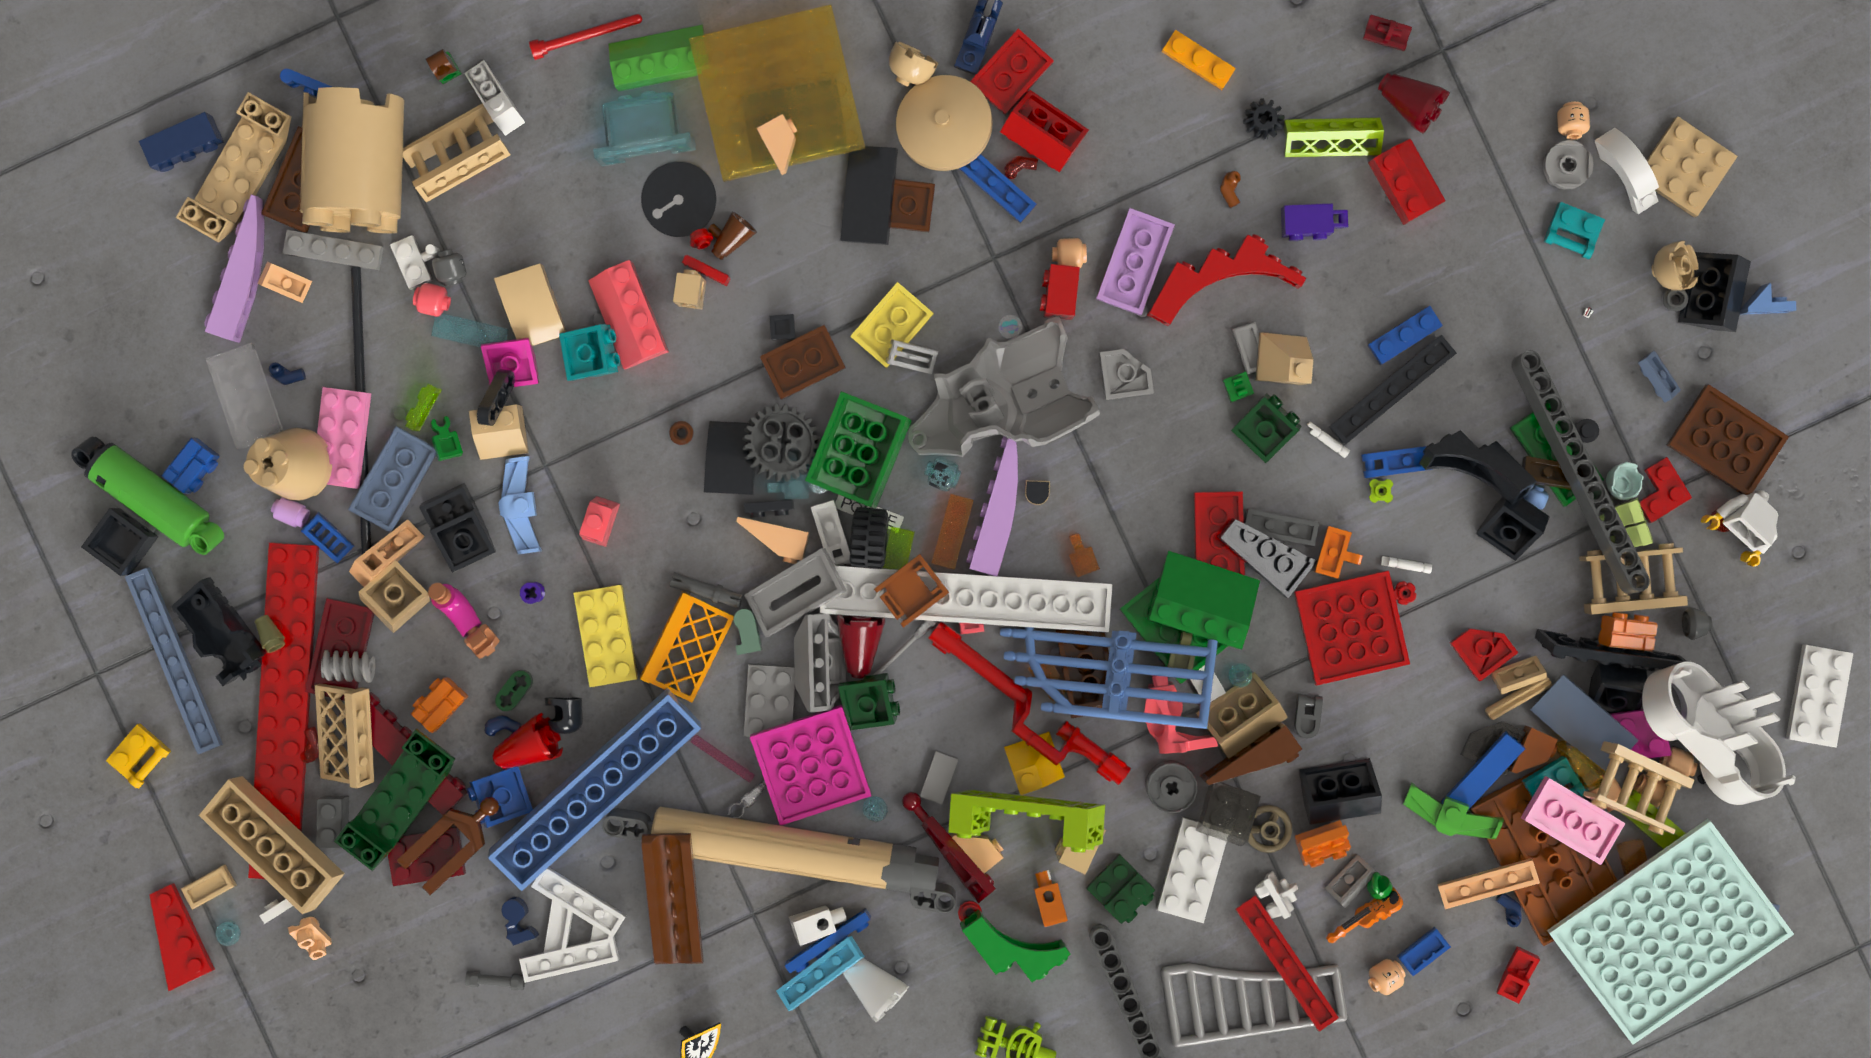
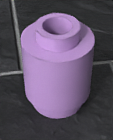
[271,497,310,528]

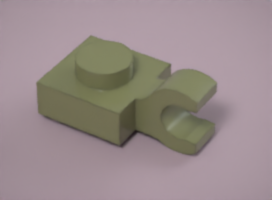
[1167,632,1195,670]

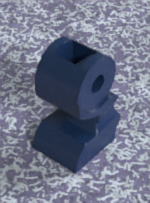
[501,897,539,946]

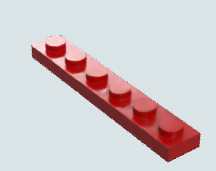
[1235,895,1339,1032]

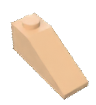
[736,517,810,564]
[349,520,424,587]

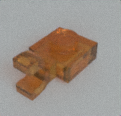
[1068,533,1100,578]

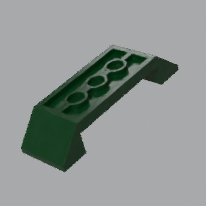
[334,729,455,871]

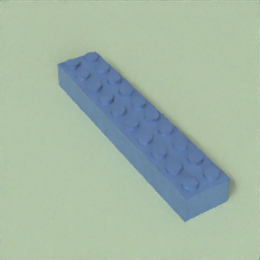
[488,688,701,891]

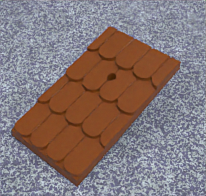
[1470,761,1617,946]

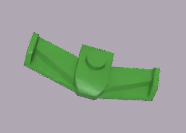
[1403,782,1504,839]

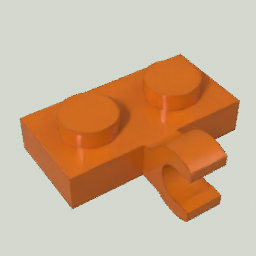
[1314,526,1363,579]

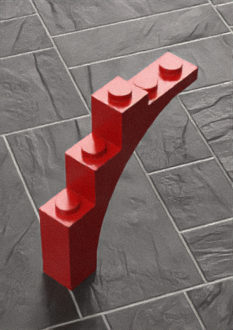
[1147,234,1306,326]

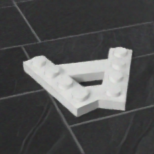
[519,867,627,983]

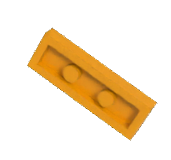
[1162,30,1236,90]

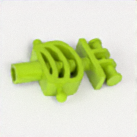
[974,1016,1057,1058]

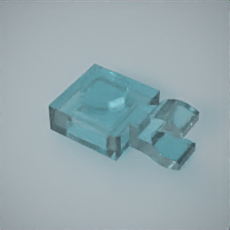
[767,475,809,500]

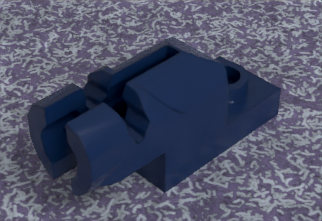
[954,0,1003,75]

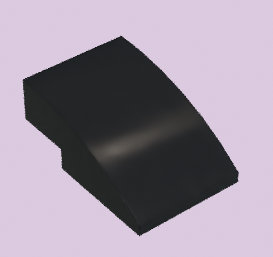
[704,421,756,495]
[419,483,496,573]

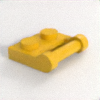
[106,724,171,789]

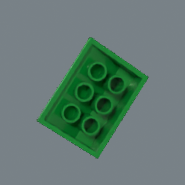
[805,391,912,508]
[1146,551,1260,650]

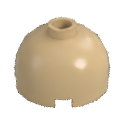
[889,42,939,86]
[1652,241,1698,290]

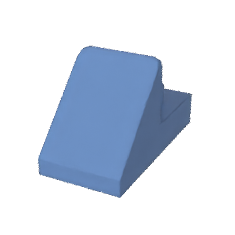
[1740,283,1797,315]

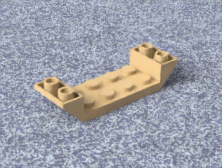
[176,92,291,242]

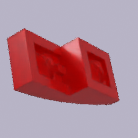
[1496,946,1540,1004]

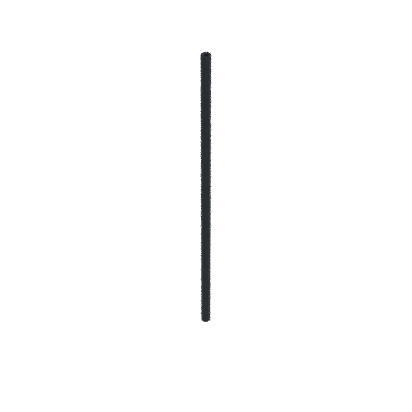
[351,267,371,554]

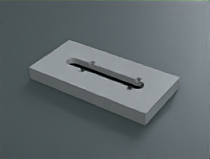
[745,548,847,637]

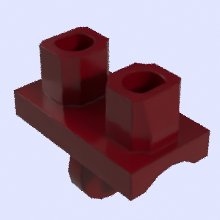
[1363,15,1412,51]

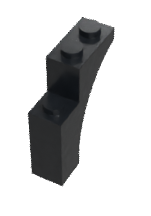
[1419,430,1537,505]

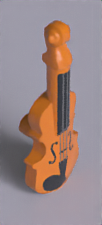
[1326,887,1403,943]

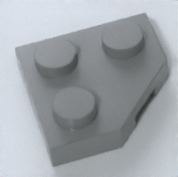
[1099,349,1154,400]

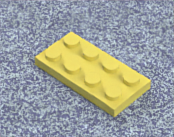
[573,585,638,687]

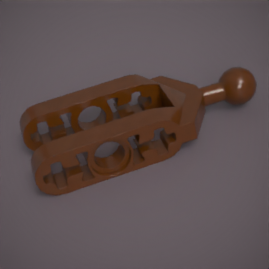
[397,797,499,896]

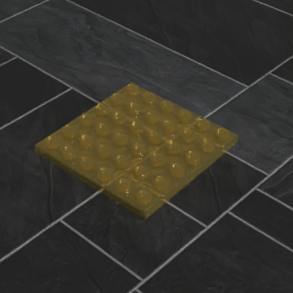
[689,5,865,182]

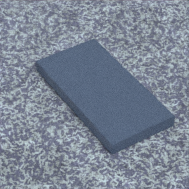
[348,426,436,533]
[1530,674,1639,775]

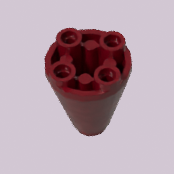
[1378,73,1450,134]

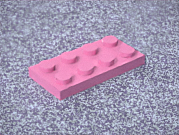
[317,387,371,489]
[1521,776,1625,865]

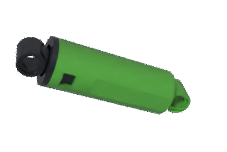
[71,436,224,555]

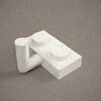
[390,235,440,290]

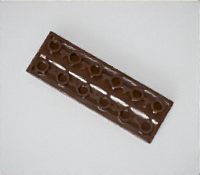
[641,833,704,964]

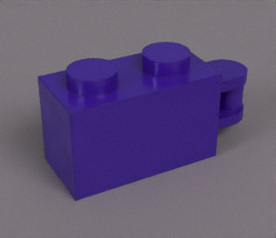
[1281,203,1349,241]

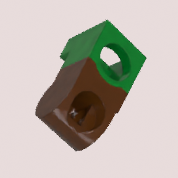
[426,49,462,84]

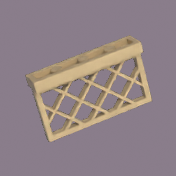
[315,684,374,788]

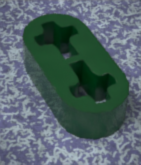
[495,670,533,711]

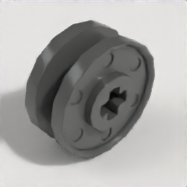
[1145,760,1197,813]

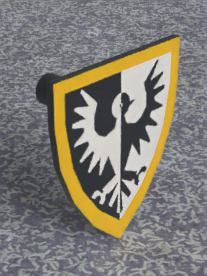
[679,1022,721,1058]

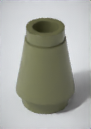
[255,615,285,653]

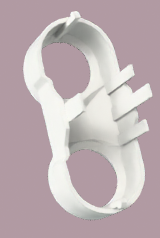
[1642,662,1796,805]

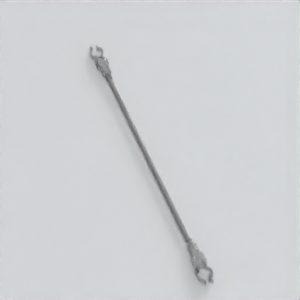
[727,620,939,818]

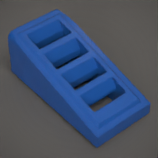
[301,512,354,563]

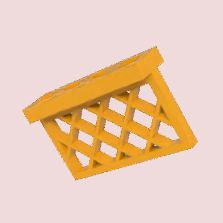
[640,591,734,702]

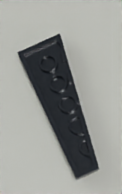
[1535,629,1688,671]

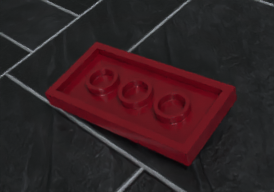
[305,598,374,701]

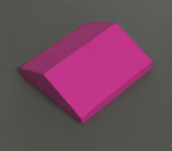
[481,338,539,387]

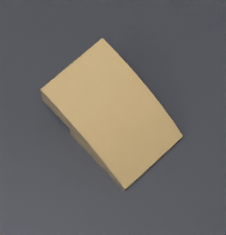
[494,264,566,346]

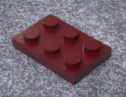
[388,827,466,887]

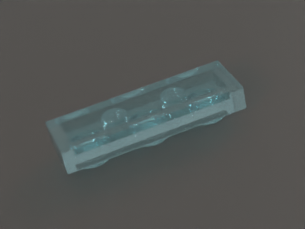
[431,314,508,348]

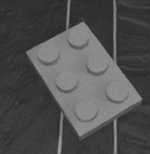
[744,664,795,737]

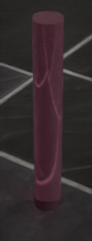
[691,735,755,783]

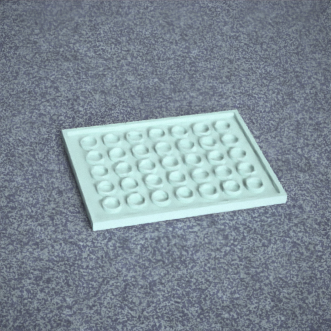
[1547,819,1794,1044]

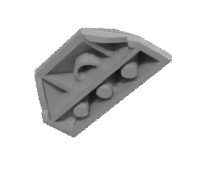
[794,614,846,712]

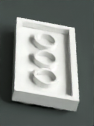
[1786,644,1853,748]
[1156,817,1229,923]

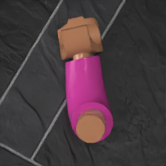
[428,583,500,659]

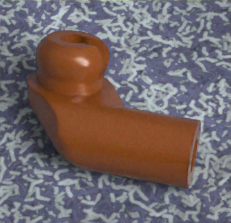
[1220,171,1241,208]

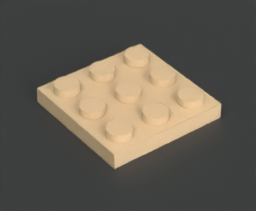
[1647,117,1738,218]

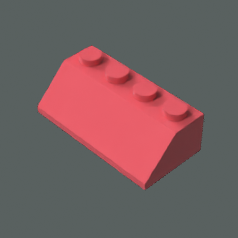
[588,260,669,370]

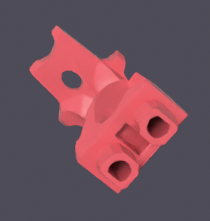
[1144,675,1218,754]

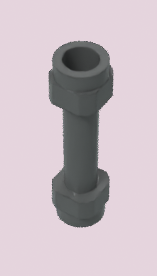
[465,971,525,990]

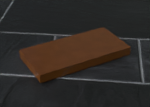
[261,126,311,233]

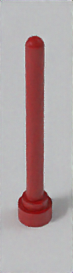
[529,14,643,60]

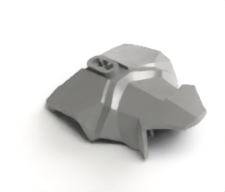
[908,316,1100,457]

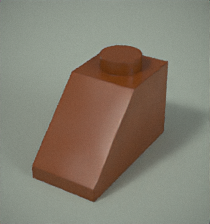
[1507,725,1558,773]

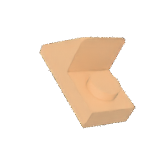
[257,261,312,303]

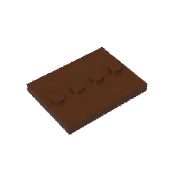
[1666,384,1789,495]

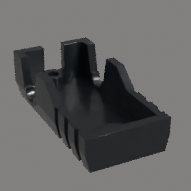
[171,577,266,687]

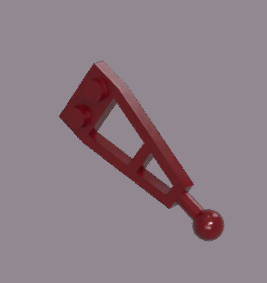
[902,792,996,904]

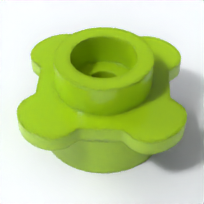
[1369,479,1393,503]

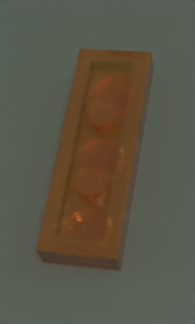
[932,494,974,570]

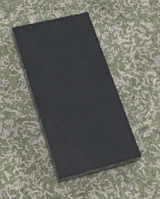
[840,145,898,245]

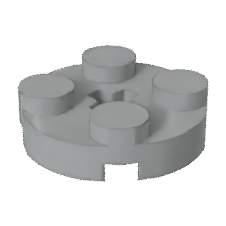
[1543,140,1594,190]

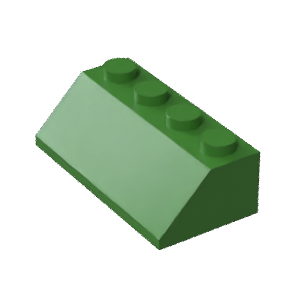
[609,25,712,91]

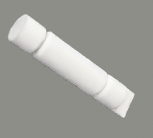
[1307,422,1350,458]
[1381,556,1432,574]

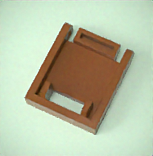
[874,554,949,627]

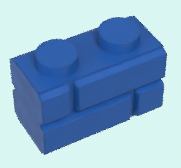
[161,438,220,494]

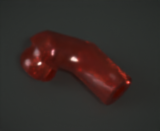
[1004,156,1038,179]
[300,726,319,763]

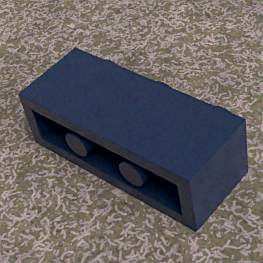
[139,112,224,172]

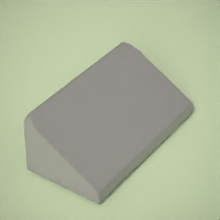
[1324,854,1376,908]

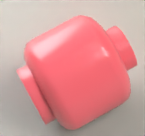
[413,283,451,317]

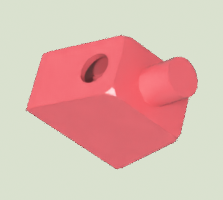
[579,496,620,547]

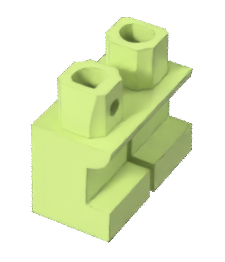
[1599,498,1653,547]

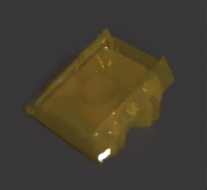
[1556,740,1606,791]

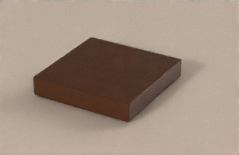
[890,179,935,233]

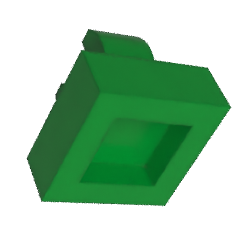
[1222,371,1254,403]

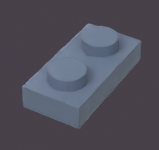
[1638,350,1681,403]

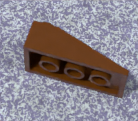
[1055,629,1109,718]
[1200,723,1302,785]

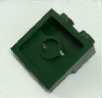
[1231,393,1301,463]
[838,673,900,730]
[1086,854,1155,924]

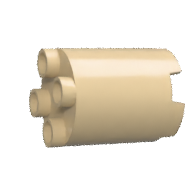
[300,87,404,234]

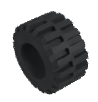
[850,507,888,569]

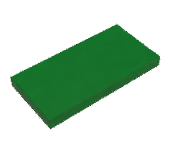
[1510,402,1604,507]

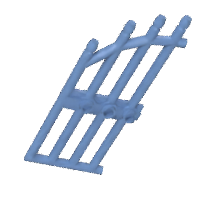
[1000,627,1218,729]

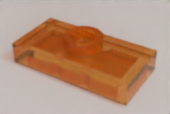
[1617,838,1647,876]

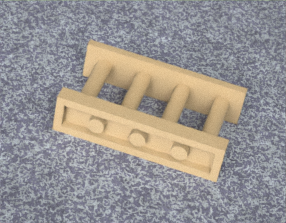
[403,103,511,202]
[1579,543,1688,614]
[1583,741,1694,835]

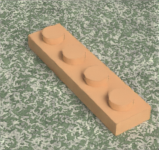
[1437,858,1540,909]

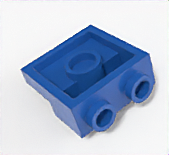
[467,767,533,828]

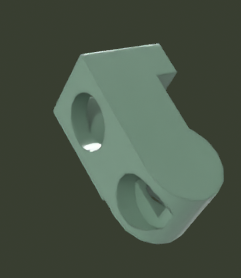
[734,608,762,655]

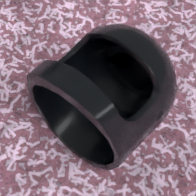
[544,697,583,734]

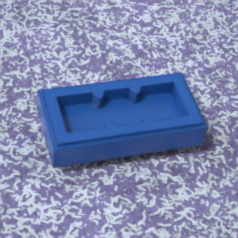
[1397,927,1451,976]

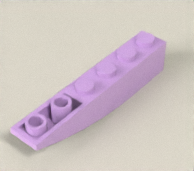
[205,195,264,343]
[966,436,1018,576]

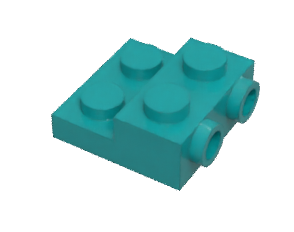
[559,324,620,381]

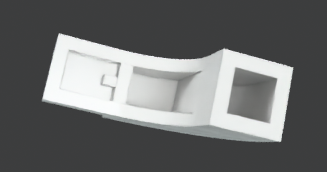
[1595,128,1659,214]

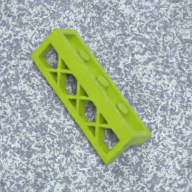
[1284,118,1384,157]
[1621,789,1686,849]

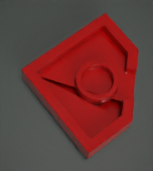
[1449,628,1518,682]

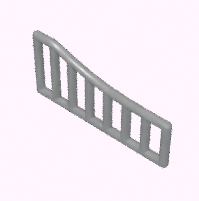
[1161,963,1348,1047]

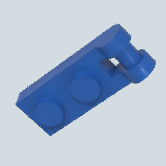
[280,69,332,97]
[1361,446,1433,478]

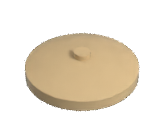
[896,75,993,171]

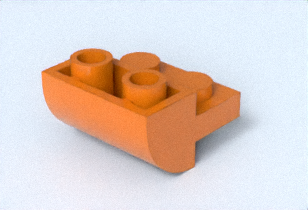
[1295,820,1351,868]

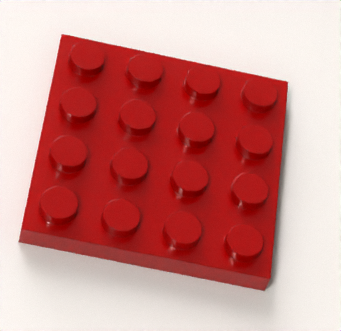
[1294,570,1410,686]

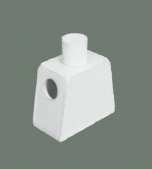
[789,905,847,946]

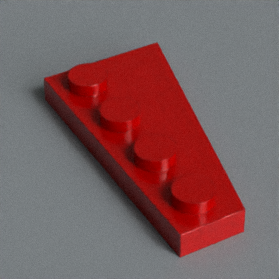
[149,883,215,992]

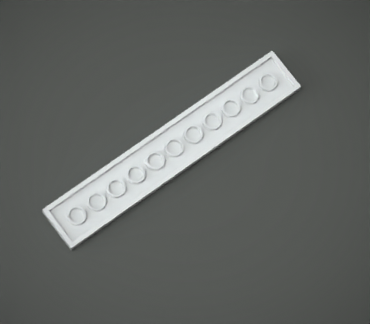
[820,566,1112,632]

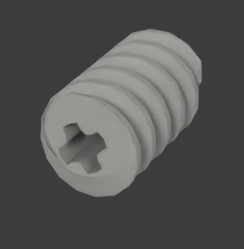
[321,650,376,682]

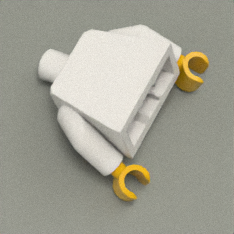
[1701,490,1778,567]

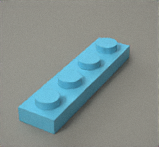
[776,936,865,1011]

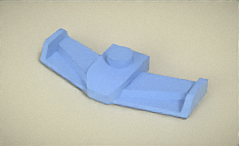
[498,456,542,554]

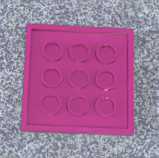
[750,705,871,825]

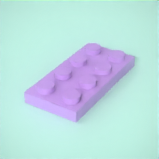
[1096,208,1175,316]

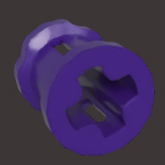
[520,582,545,604]

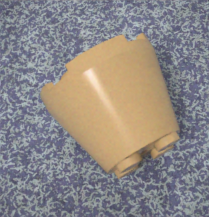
[244,428,332,501]

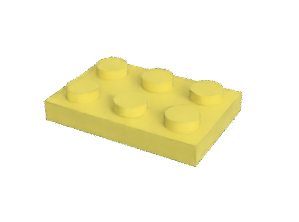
[850,282,934,368]

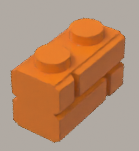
[1598,612,1658,651]
[411,677,468,733]

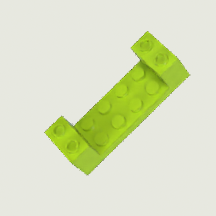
[949,789,1105,853]

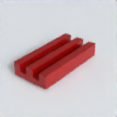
[682,255,731,286]

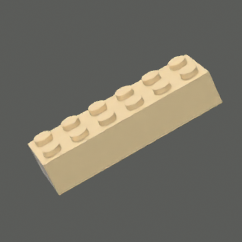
[199,776,345,914]

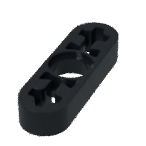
[477,369,515,426]

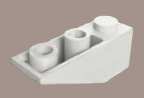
[464,60,525,136]

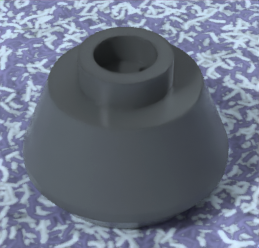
[1682,607,1712,640]

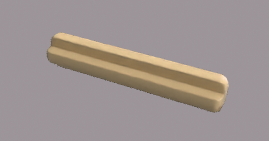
[1485,677,1552,720]

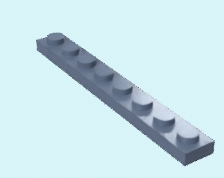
[125,567,223,754]

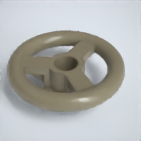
[1244,805,1292,853]

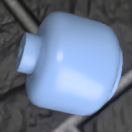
[1524,485,1549,510]

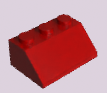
[1000,90,1089,173]
[1368,139,1446,225]

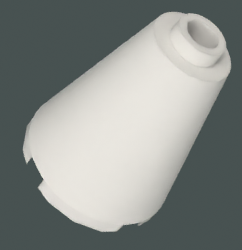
[843,958,909,1022]

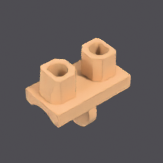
[288,917,332,960]

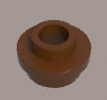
[669,421,694,445]

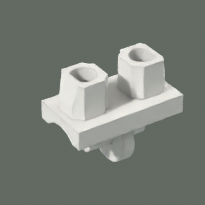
[1255,871,1298,919]

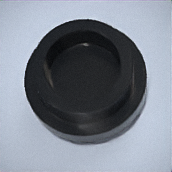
[1575,419,1599,443]

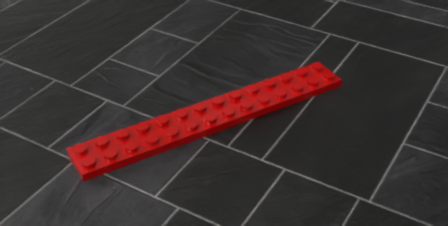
[248,543,319,879]

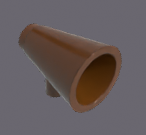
[708,211,757,260]

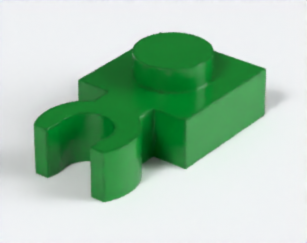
[431,416,463,461]

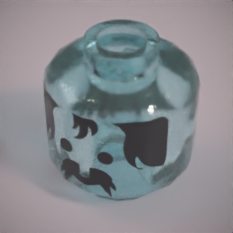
[924,457,962,492]

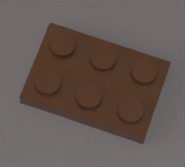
[760,325,846,400]

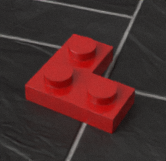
[1639,457,1692,523]

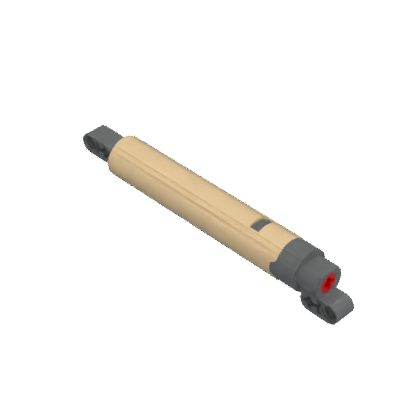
[602,806,956,913]

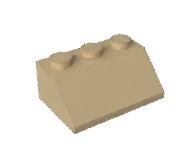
[1196,672,1288,759]

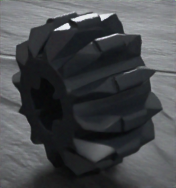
[1243,98,1285,140]

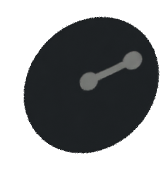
[641,162,716,237]

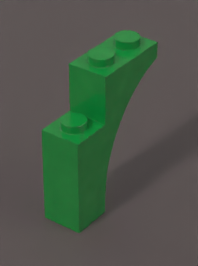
[960,909,1071,983]

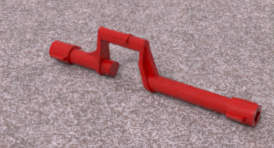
[928,621,1131,785]

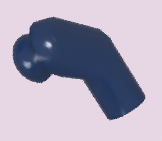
[268,362,306,385]
[484,715,522,736]
[1495,893,1522,928]

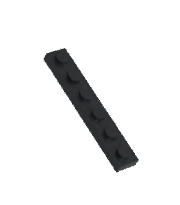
[1329,335,1457,445]

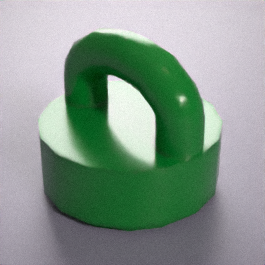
[1367,872,1393,899]

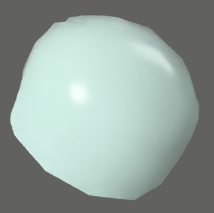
[1606,462,1643,500]

